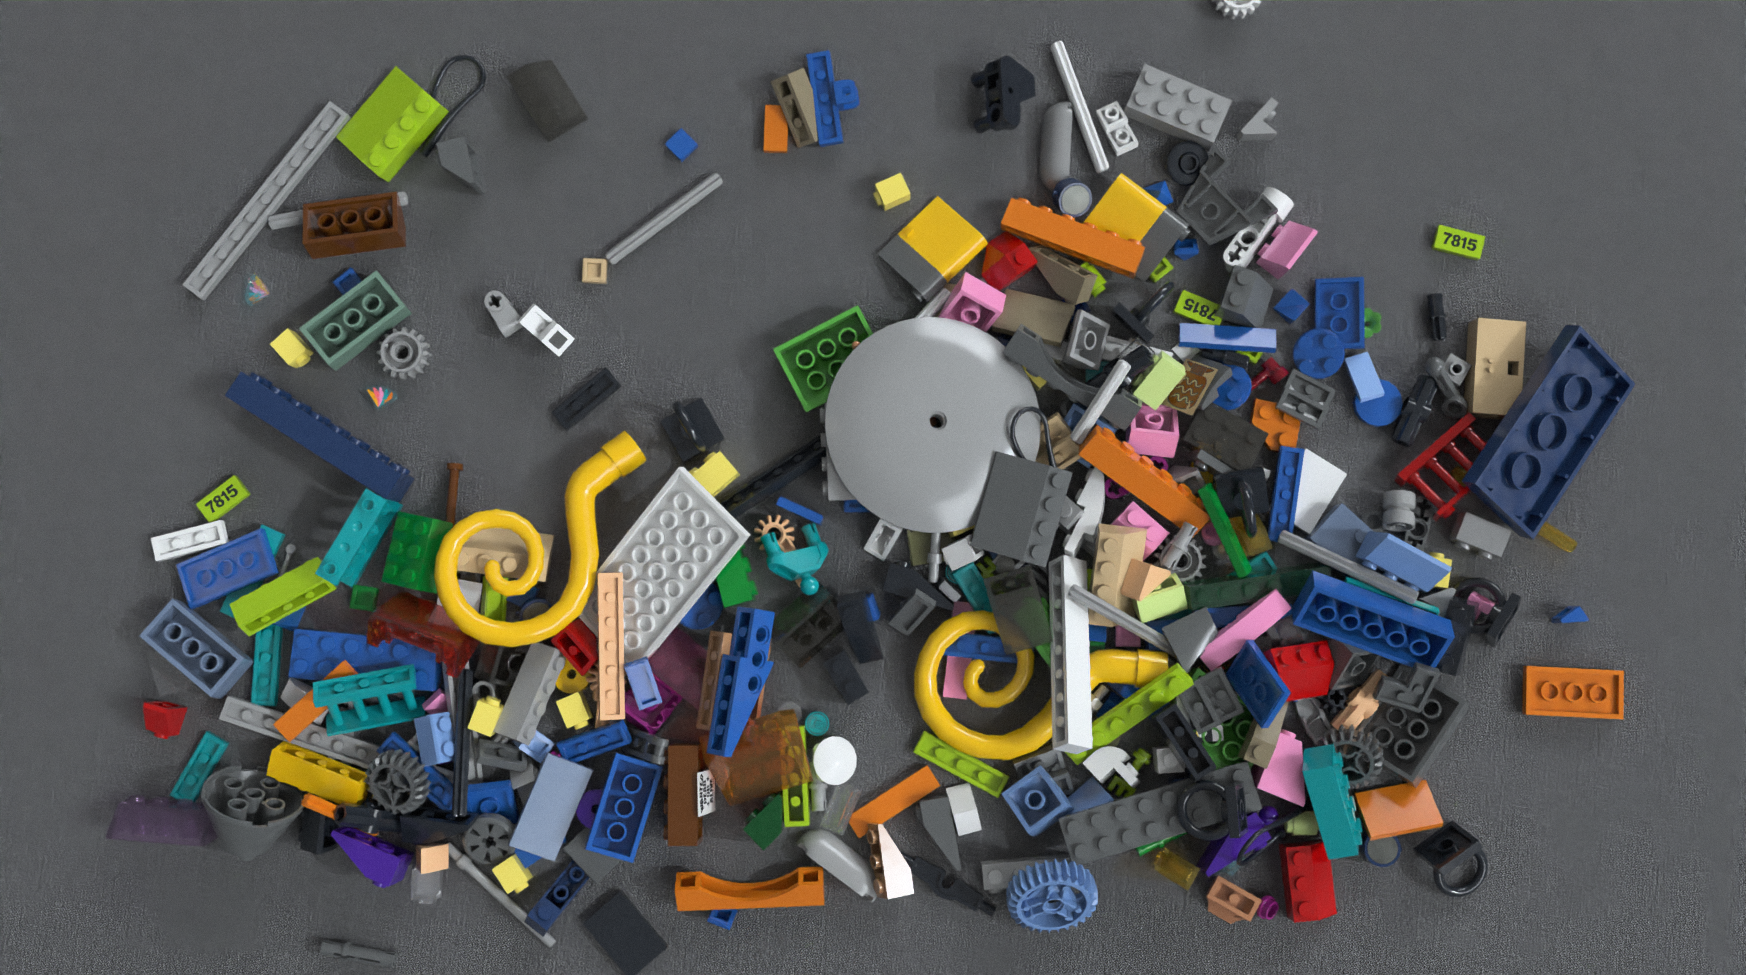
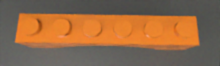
[675,866,824,911]

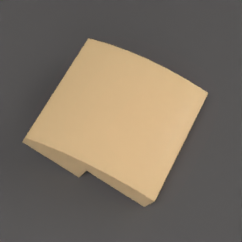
[1035,412,1082,469]

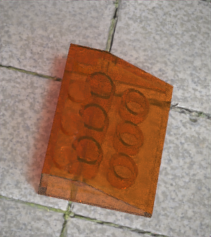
[699,709,813,806]

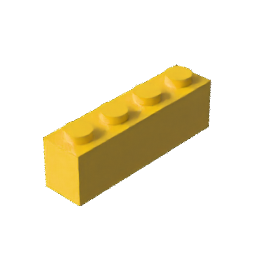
[266,741,369,805]

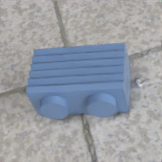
[414,712,455,767]

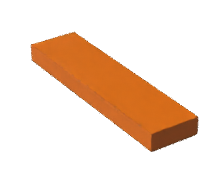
[273,660,358,742]
[846,765,940,838]

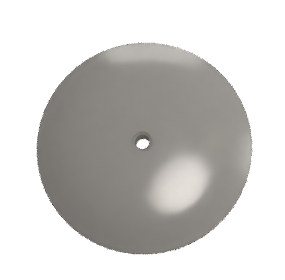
[825,317,1041,533]

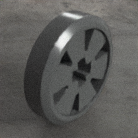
[462,813,516,866]

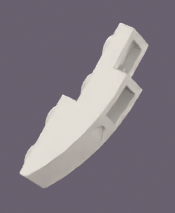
[1063,467,1105,558]

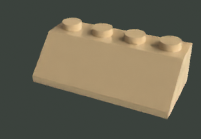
[1088,523,1147,627]
[457,528,554,582]

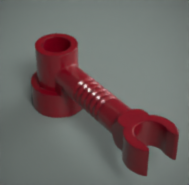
[1251,356,1289,391]

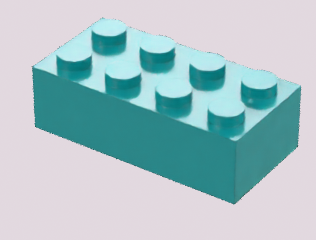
[1302,744,1363,860]

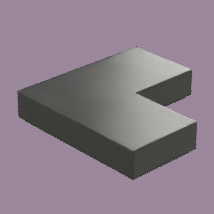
[1372,662,1440,713]

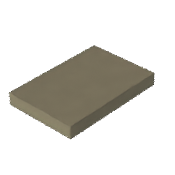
[992,289,1075,347]

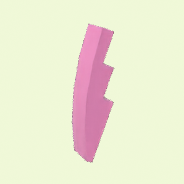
[1200,589,1291,671]

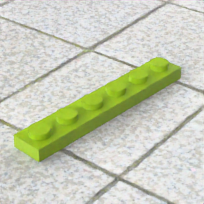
[1065,663,1194,765]

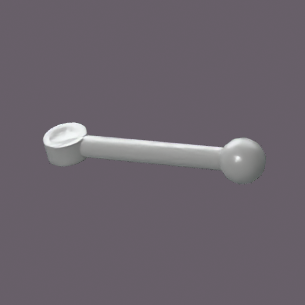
[278,544,297,578]

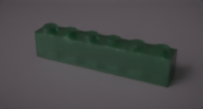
[1182,562,1331,611]

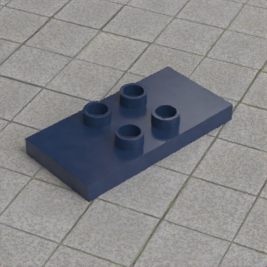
[1462,325,1635,540]

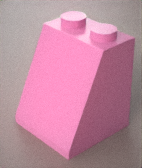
[1251,729,1305,807]

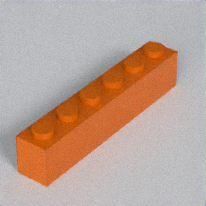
[1001,198,1145,279]
[1078,425,1210,537]

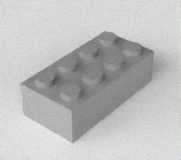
[1124,64,1232,151]

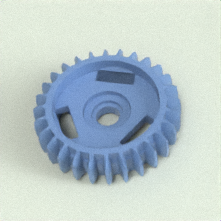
[1006,859,1098,933]

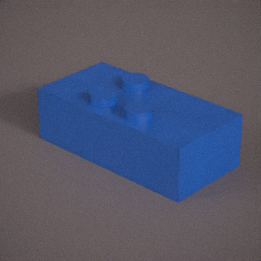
[584,753,663,863]

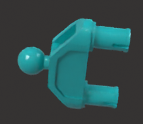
[760,523,829,595]

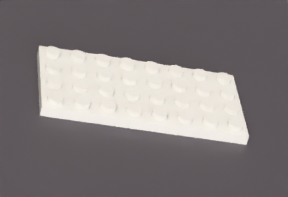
[578,467,750,664]

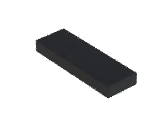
[551,367,622,431]

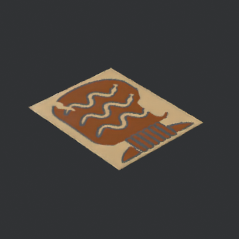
[1161,358,1218,415]

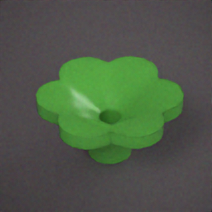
[1364,308,1382,338]

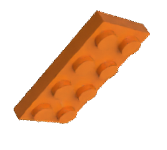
[1522,666,1624,719]

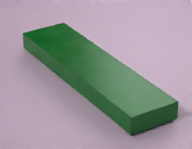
[1198,482,1252,578]

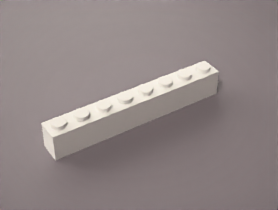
[1049,555,1093,754]

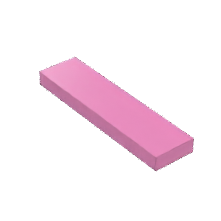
[943,601,975,700]

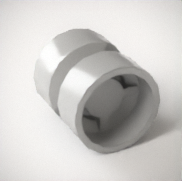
[1382,490,1416,532]

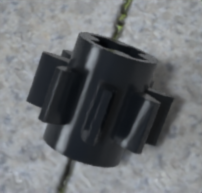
[1315,688,1349,714]

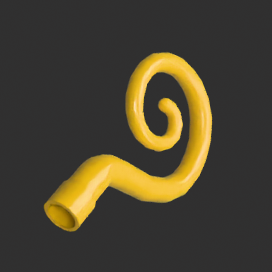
[434,431,647,647]
[914,610,1168,760]

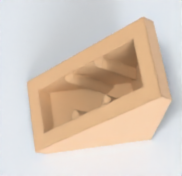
[1121,558,1171,602]
[416,843,449,874]

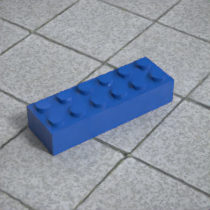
[1292,571,1455,668]
[288,629,444,691]

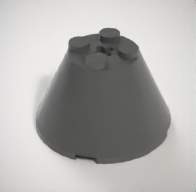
[201,765,304,861]

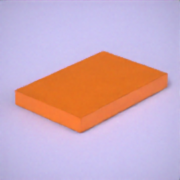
[1354,780,1443,841]

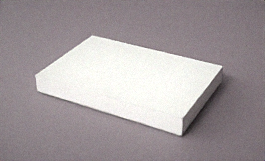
[1269,448,1347,535]

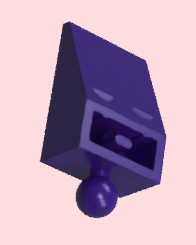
[1196,806,1279,877]

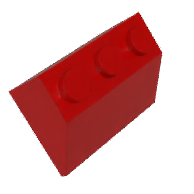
[1263,640,1335,702]
[1279,840,1337,923]

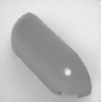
[1039,102,1072,191]
[796,829,877,902]

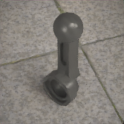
[1425,357,1468,418]

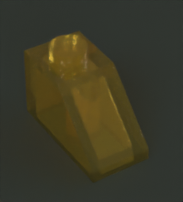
[1229,514,1273,557]
[1154,848,1200,891]

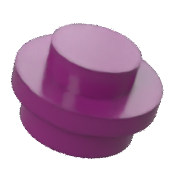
[1257,895,1279,920]

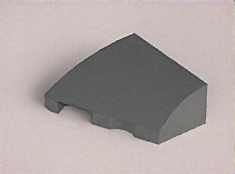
[1162,607,1218,673]

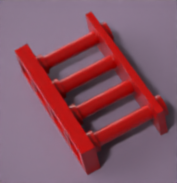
[1394,412,1486,521]

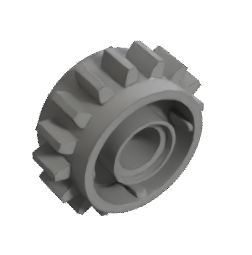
[377,327,431,380]
[1153,535,1206,587]

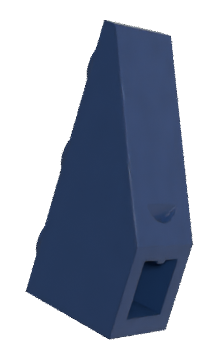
[524,860,589,937]

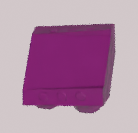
[625,672,683,735]

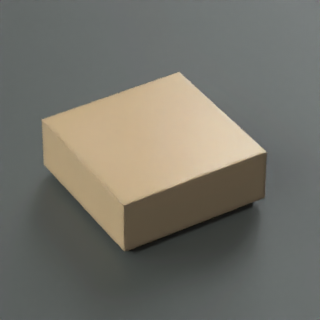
[582,258,608,284]

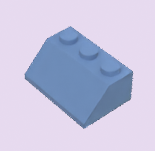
[1355,531,1452,592]

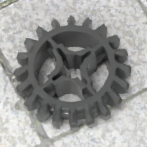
[1317,724,1384,788]
[364,749,431,815]

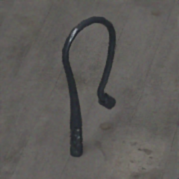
[419,55,486,158]
[1010,406,1067,496]
[1236,796,1312,866]

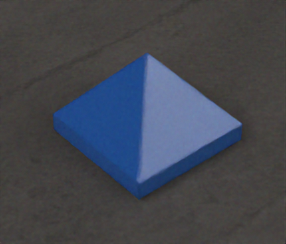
[1143,180,1173,205]
[1173,239,1199,261]
[707,909,738,930]

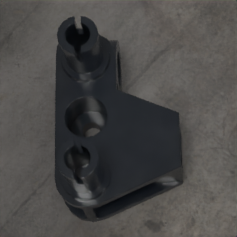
[971,56,1036,133]

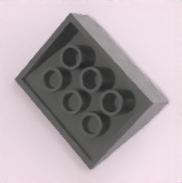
[970,451,1073,567]
[1357,664,1469,788]

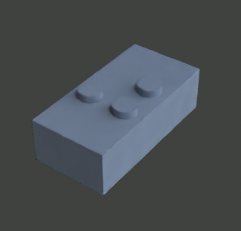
[1304,503,1403,584]
[139,598,254,699]

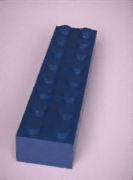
[225,372,415,502]

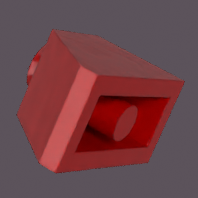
[551,619,598,676]
[143,700,188,739]

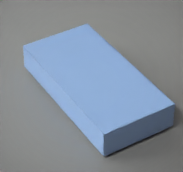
[1344,352,1385,403]

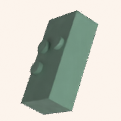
[299,270,412,371]

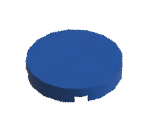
[1353,379,1403,427]

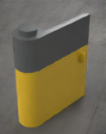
[1083,173,1190,282]
[877,196,988,303]

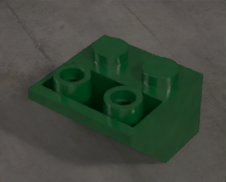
[743,790,784,851]

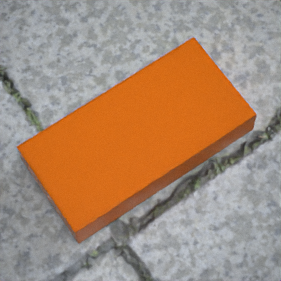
[764,105,788,153]

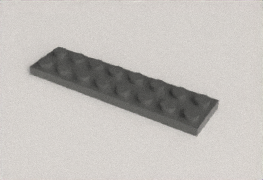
[1058,760,1262,865]

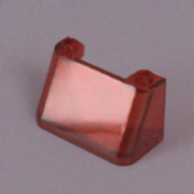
[367,592,480,678]

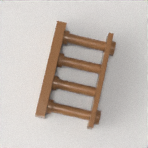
[696,630,771,735]

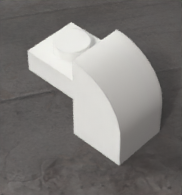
[518,303,574,356]
[1083,746,1140,789]

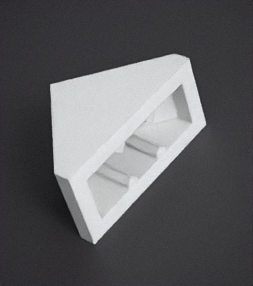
[864,518,903,561]
[946,782,982,836]

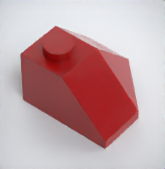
[981,231,1038,291]

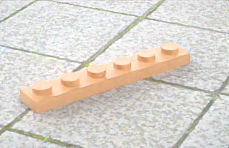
[597,572,625,720]

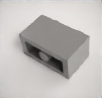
[1448,512,1512,560]

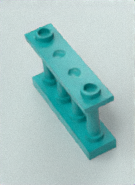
[315,489,403,587]
[313,664,426,737]

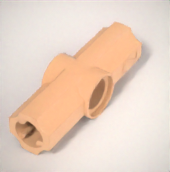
[1330,668,1389,731]

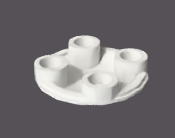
[813,736,857,785]

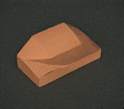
[1206,875,1262,924]

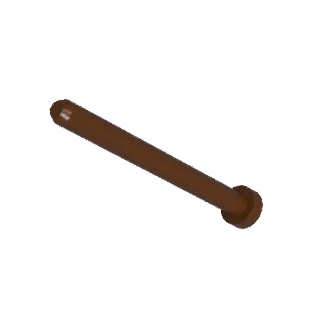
[445,463,464,528]

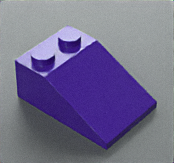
[331,826,414,888]

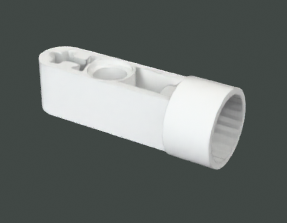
[1223,187,1294,272]

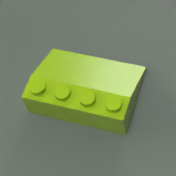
[336,66,449,182]

